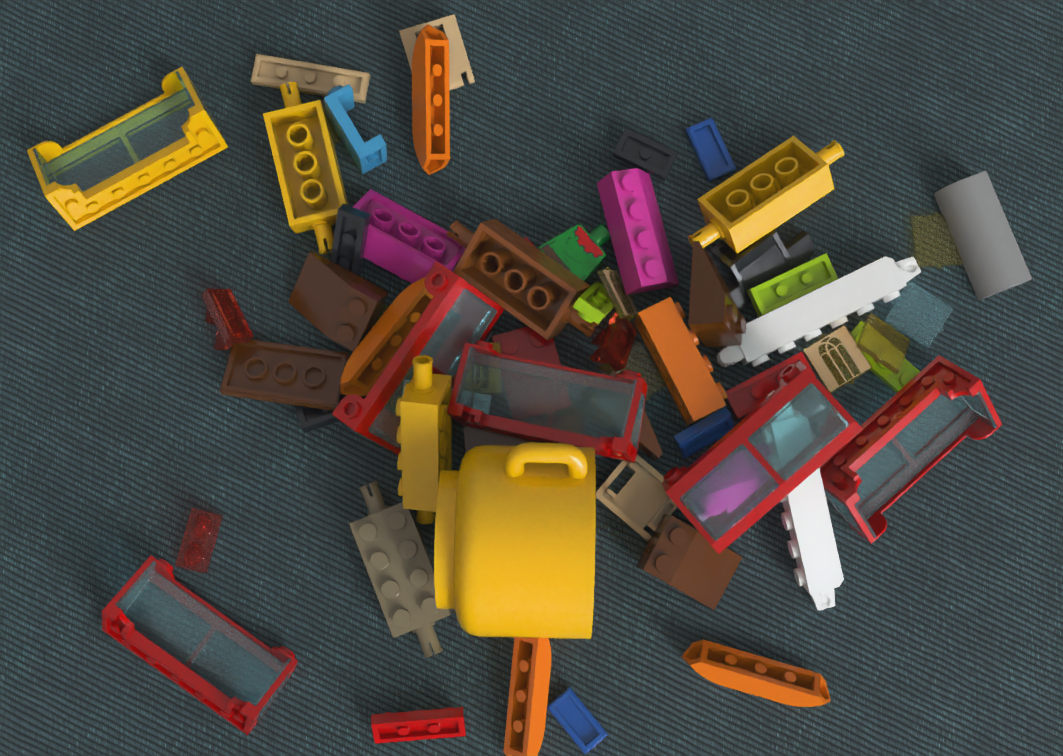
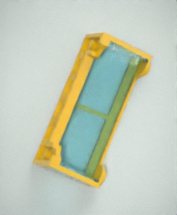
[27,67,228,231]

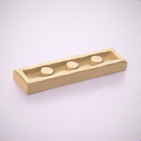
[251,54,370,104]

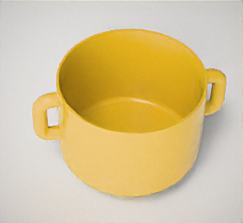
[434,442,596,639]

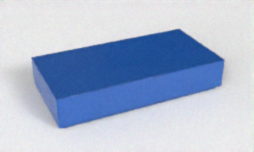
[685,117,736,182]
[674,407,734,458]
[547,686,608,754]

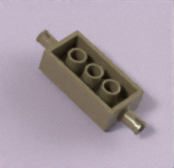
[349,481,452,658]

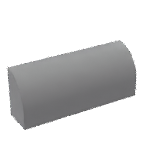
[934,171,1032,301]

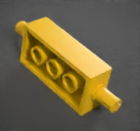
[263,82,349,255]
[688,136,844,253]
[396,355,452,524]

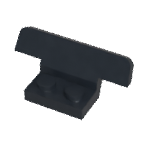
[710,230,815,311]

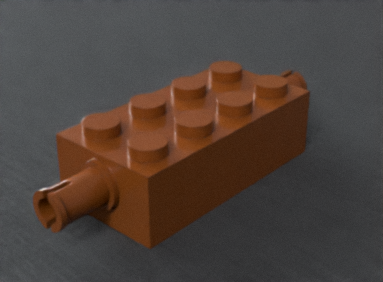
[446,219,599,340]

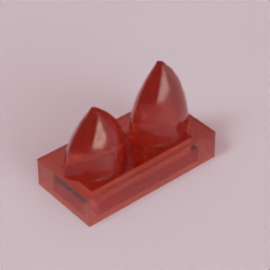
[201,288,254,350]
[590,310,637,372]
[175,508,223,573]

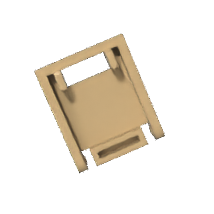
[399,14,475,91]
[596,454,686,542]

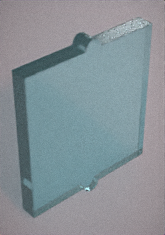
[883,281,954,349]

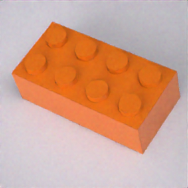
[634,297,727,426]

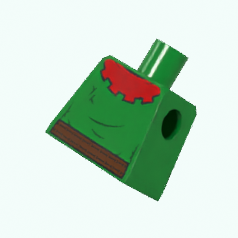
[539,224,611,282]

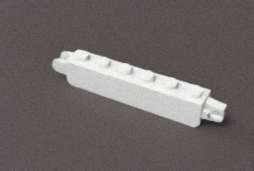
[716,256,921,368]
[761,390,844,611]

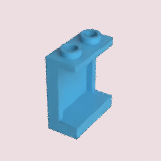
[324,84,387,175]

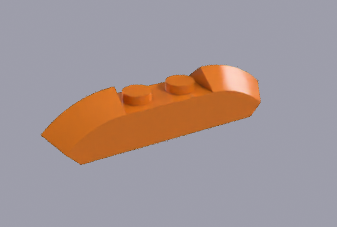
[412,24,450,175]
[340,277,434,397]
[503,637,551,756]
[681,639,831,707]

